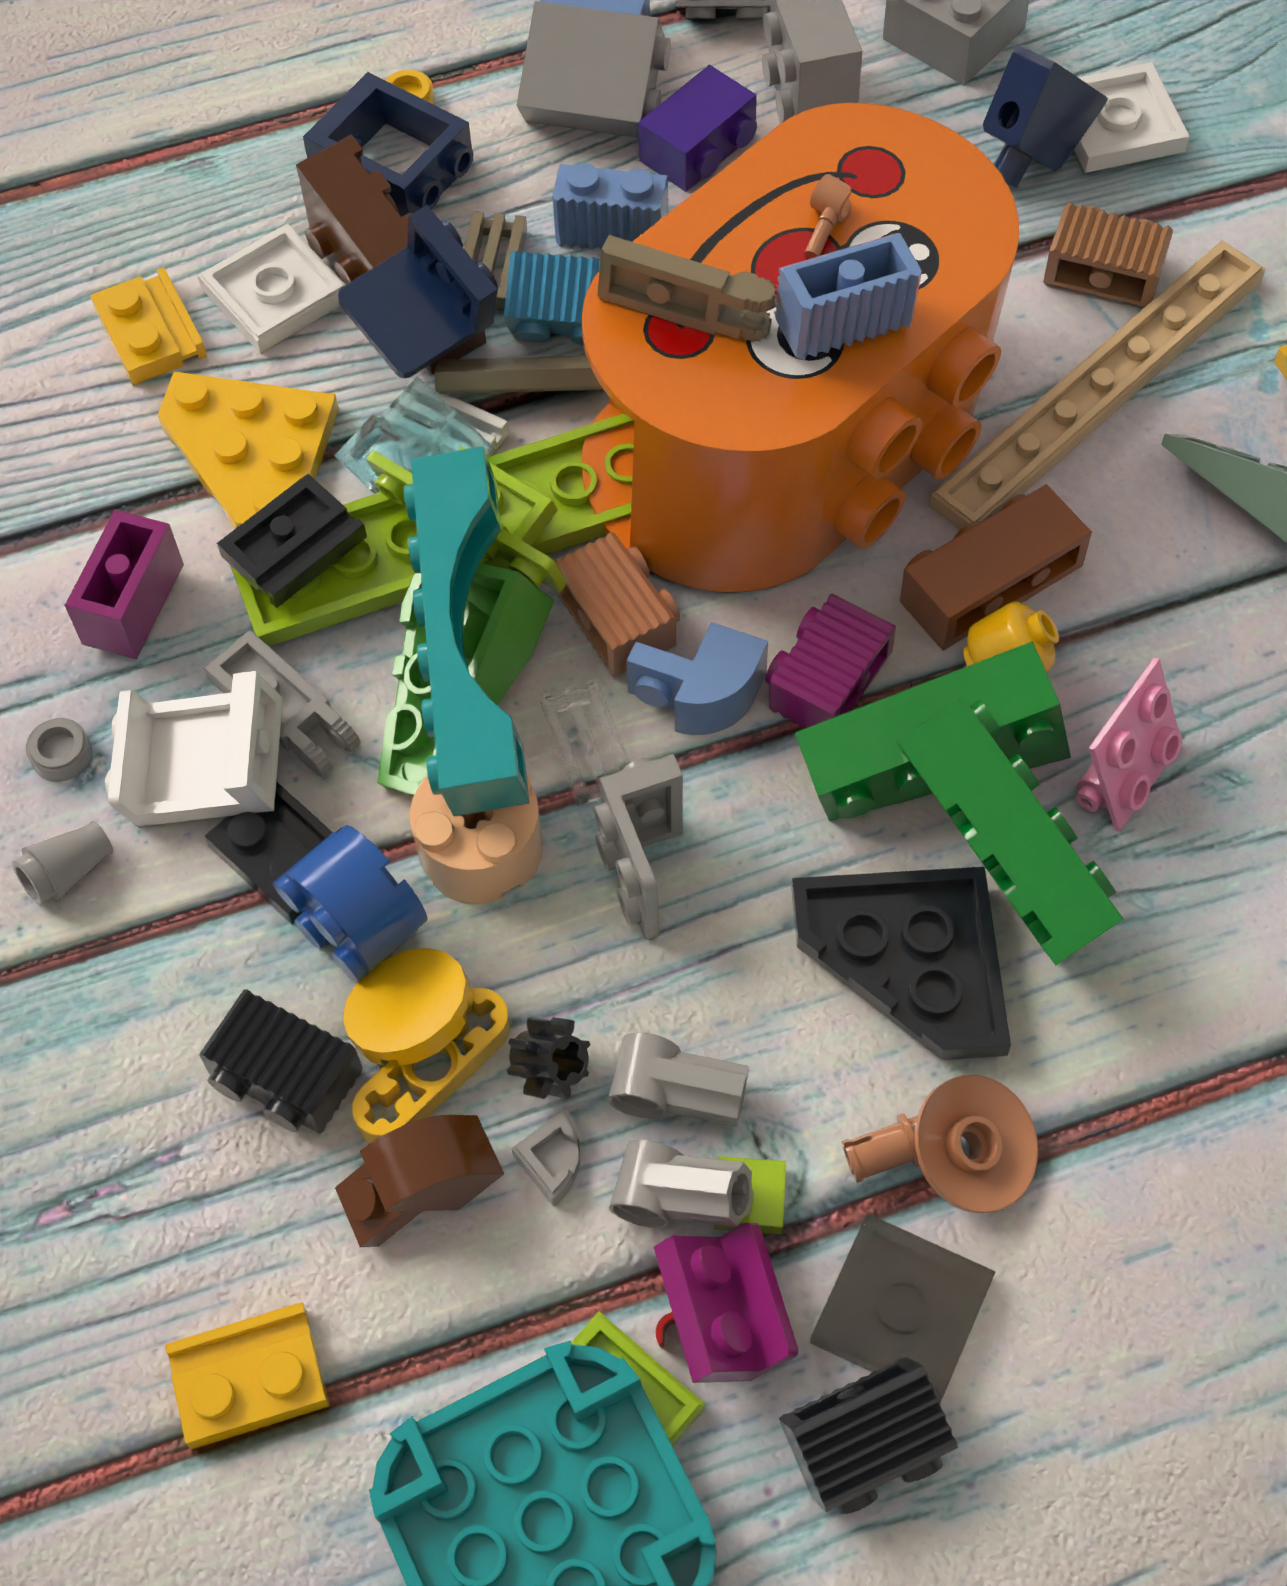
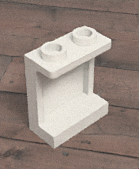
[105,671,283,827]

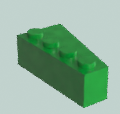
[795,641,1071,821]
[896,696,1124,966]

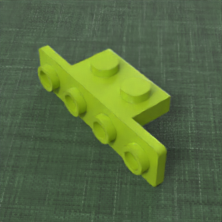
[365,446,567,593]

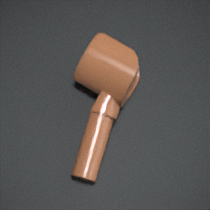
[804,174,851,259]

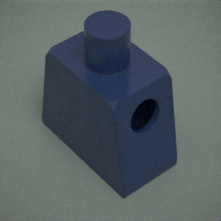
[983,44,1109,188]

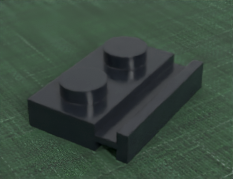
[217,474,367,608]
[205,781,333,925]

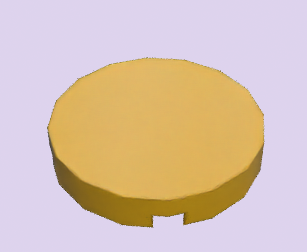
[343,948,474,1066]

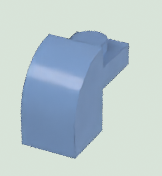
[626,622,768,735]

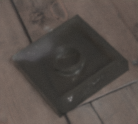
[810,1213,996,1403]

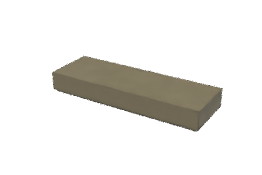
[434,356,603,394]

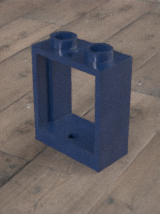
[303,72,474,217]

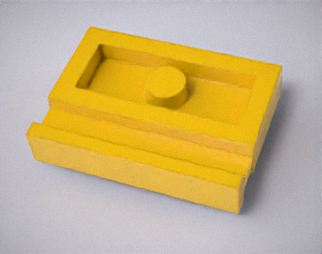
[90,267,207,386]
[165,1302,330,1450]

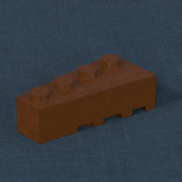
[296,134,487,375]

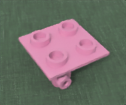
[1075,658,1182,832]

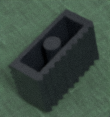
[199,989,363,1134]
[779,1357,958,1514]

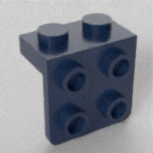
[338,205,498,378]

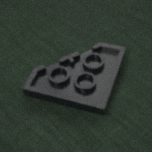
[791,866,1011,1060]

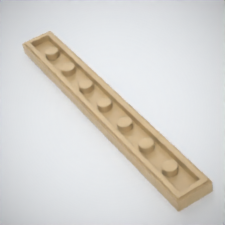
[929,240,1266,530]

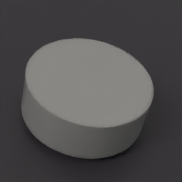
[26,718,92,782]

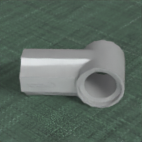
[607,1032,749,1127]
[609,1140,754,1228]

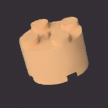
[410,774,543,904]

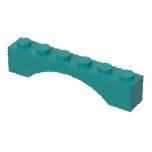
[404,446,530,816]

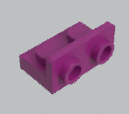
[654,1222,799,1383]

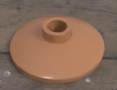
[914,1075,1038,1213]

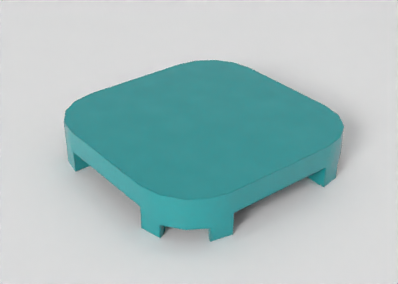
[369,1340,717,1586]

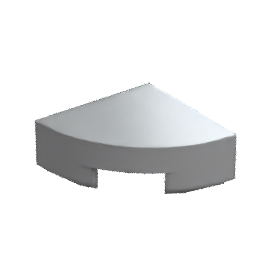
[512,1108,580,1207]

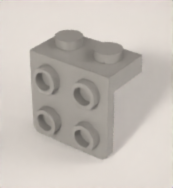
[593,754,683,940]

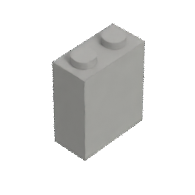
[516,1,671,138]

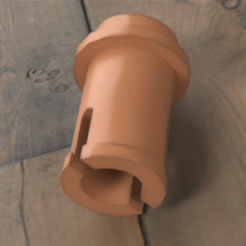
[841,1113,920,1183]

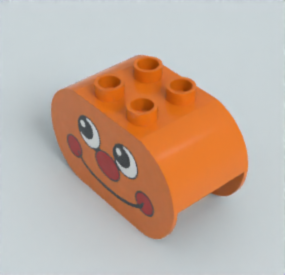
[581,103,1019,592]

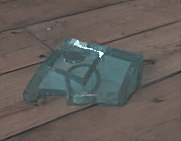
[334,376,495,494]

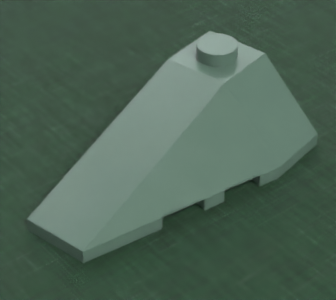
[1161,433,1287,543]

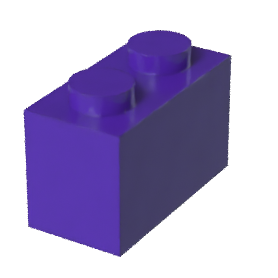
[638,64,757,192]

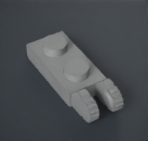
[204,630,361,777]

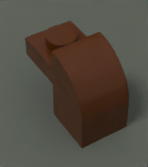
[335,1115,504,1248]

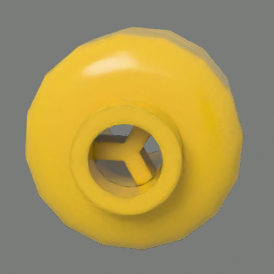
[963,601,1059,673]

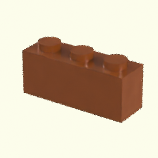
[900,484,1092,651]

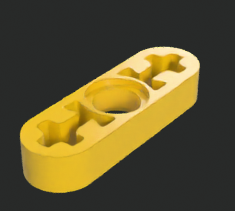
[352,988,510,1143]

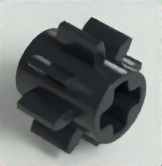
[506,1017,590,1099]

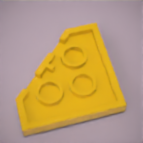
[158,371,339,529]

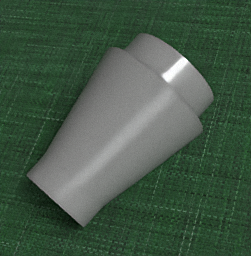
[12,821,113,905]

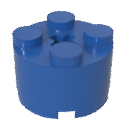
[273,825,428,983]

